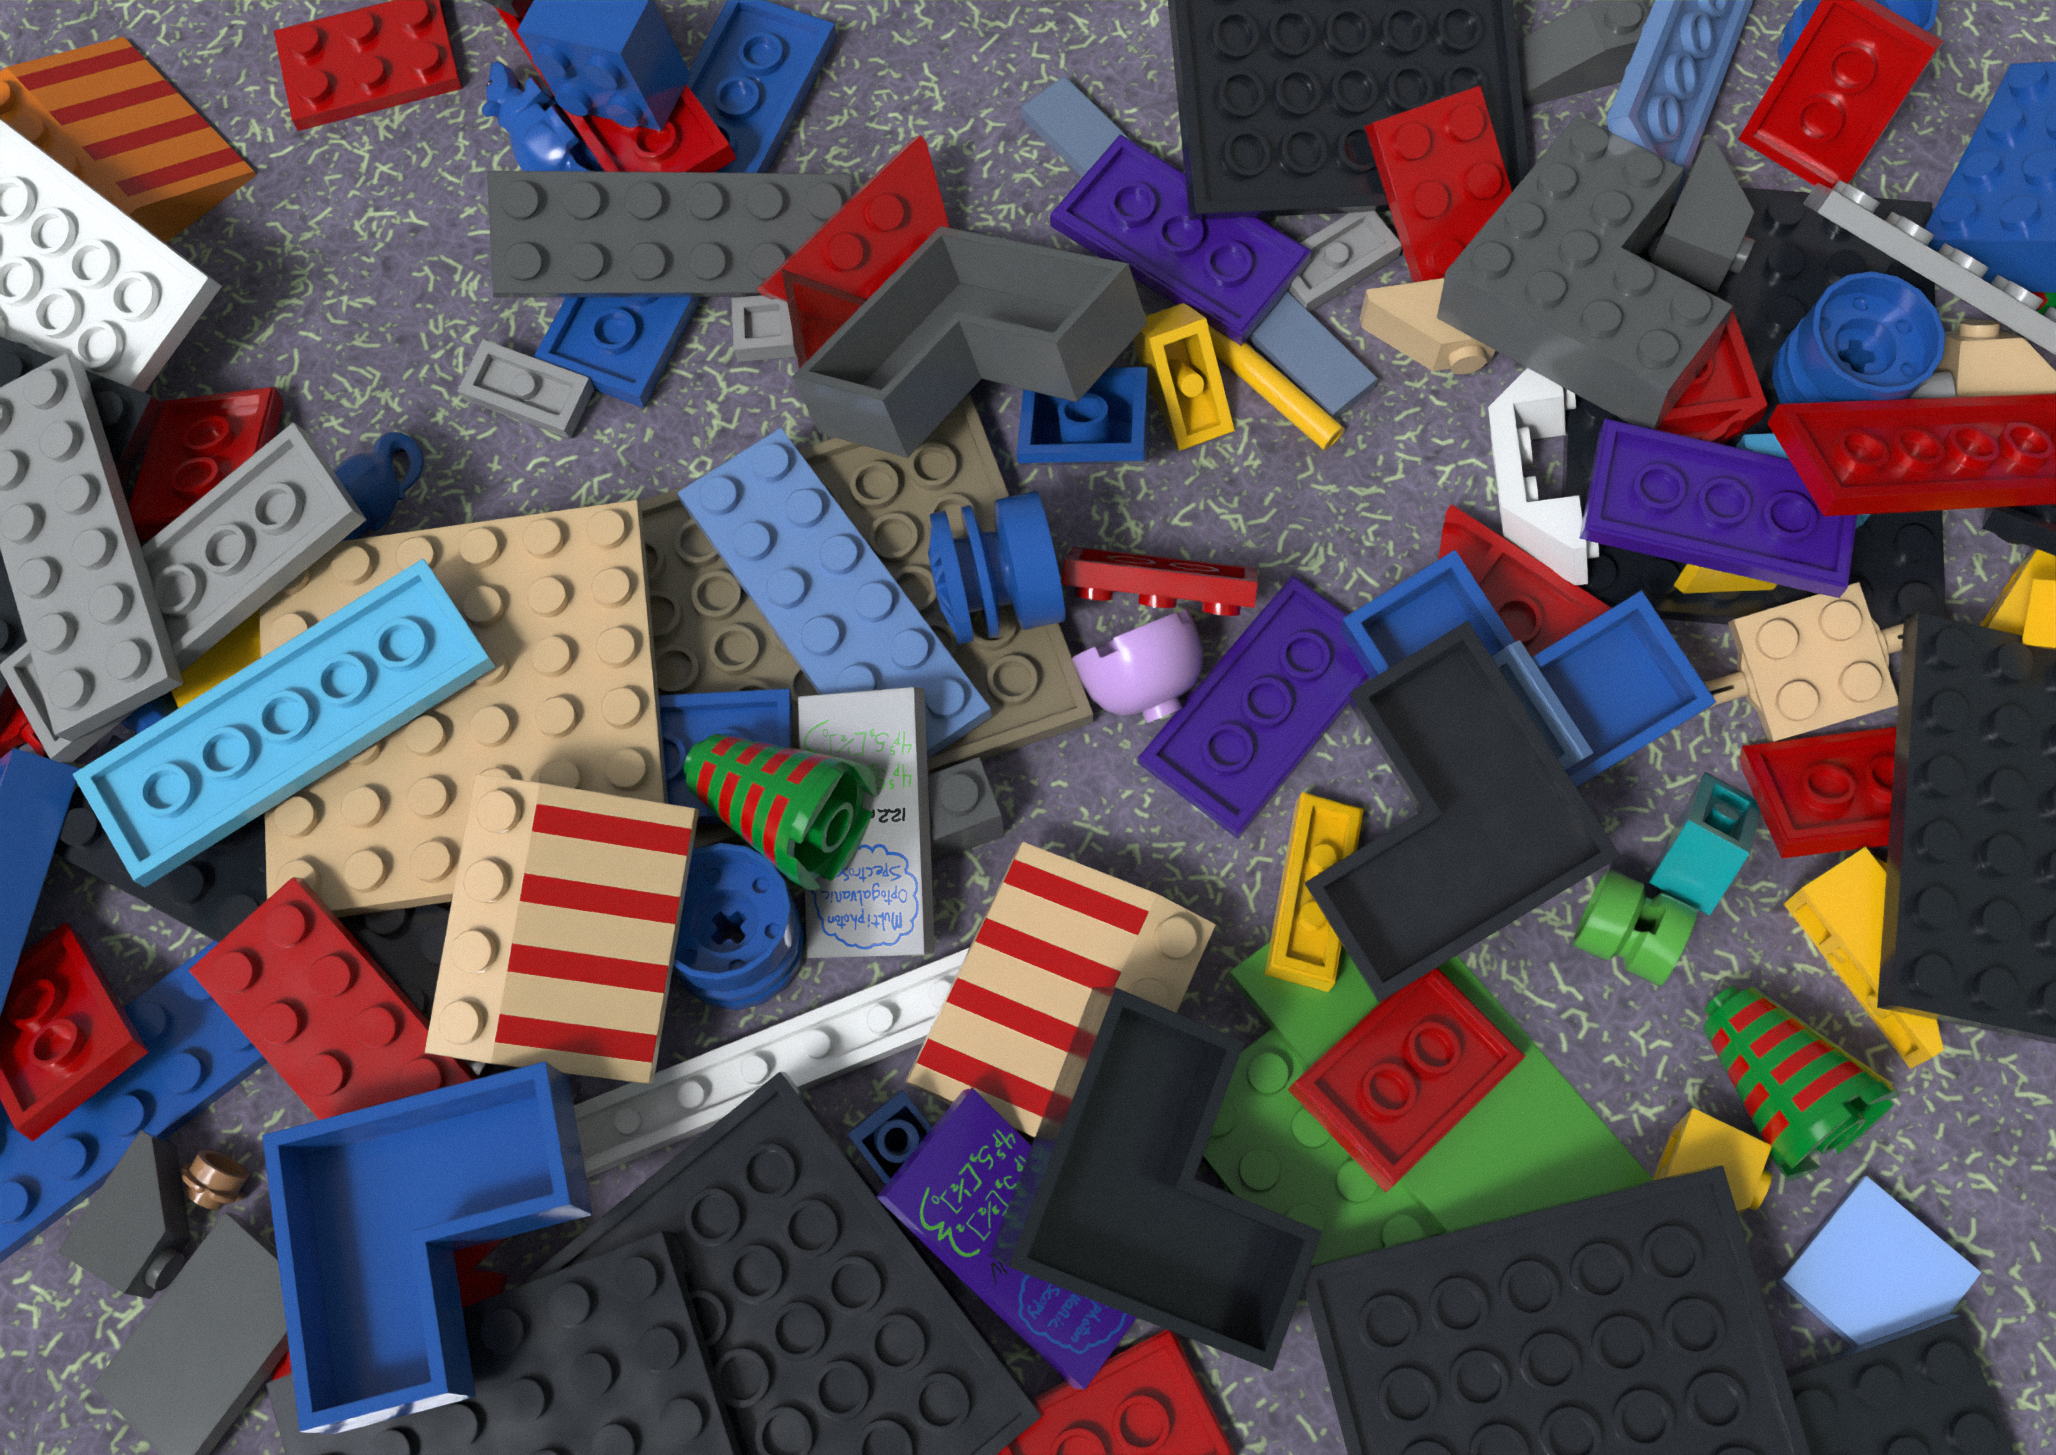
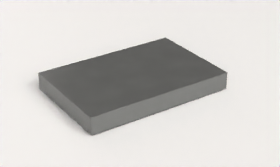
[93,1212,289,1455]

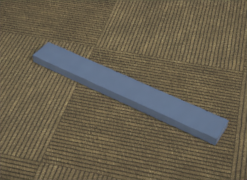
[1021,76,1378,420]

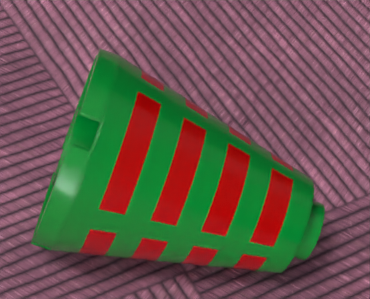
[684,733,876,890]
[1703,985,1900,1181]

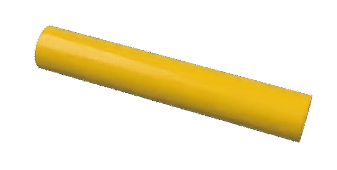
[1208,326,1345,451]

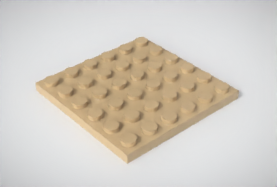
[260,500,668,918]

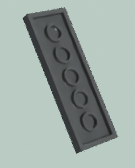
[487,171,851,298]

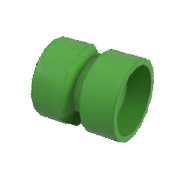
[1572,868,1698,987]

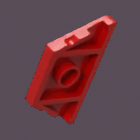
[756,135,950,326]
[1657,307,1768,445]
[1438,504,1612,657]

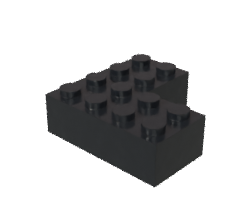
[1305,621,1621,1002]
[989,987,1322,1371]

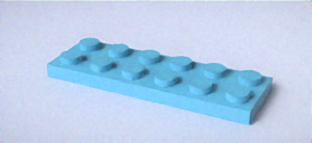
[73,558,495,888]

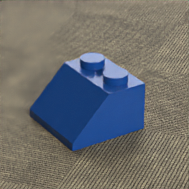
[1017,367,1151,466]

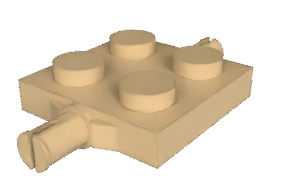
[1703,582,1904,742]

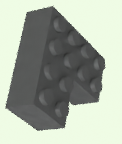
[1437,115,1733,430]
[792,226,1147,458]

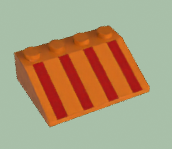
[0,36,256,243]

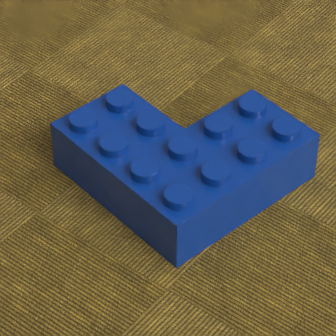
[1925,62,2056,293]
[1340,550,1716,788]
[262,1061,593,1434]

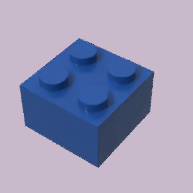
[517,0,691,131]

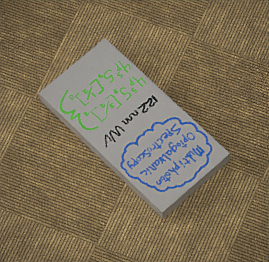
[798,687,935,958]

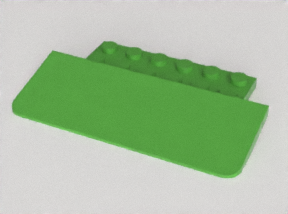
[1202,942,1653,1264]

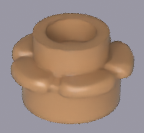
[181,1150,249,1210]

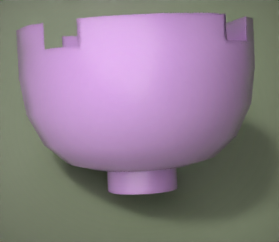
[1072,609,1204,723]

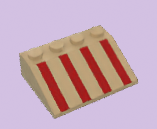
[425,774,699,1084]
[905,842,1216,1146]

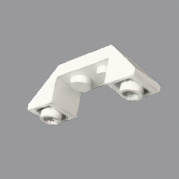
[1488,368,1599,585]

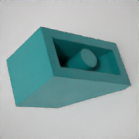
[1649,772,1761,916]

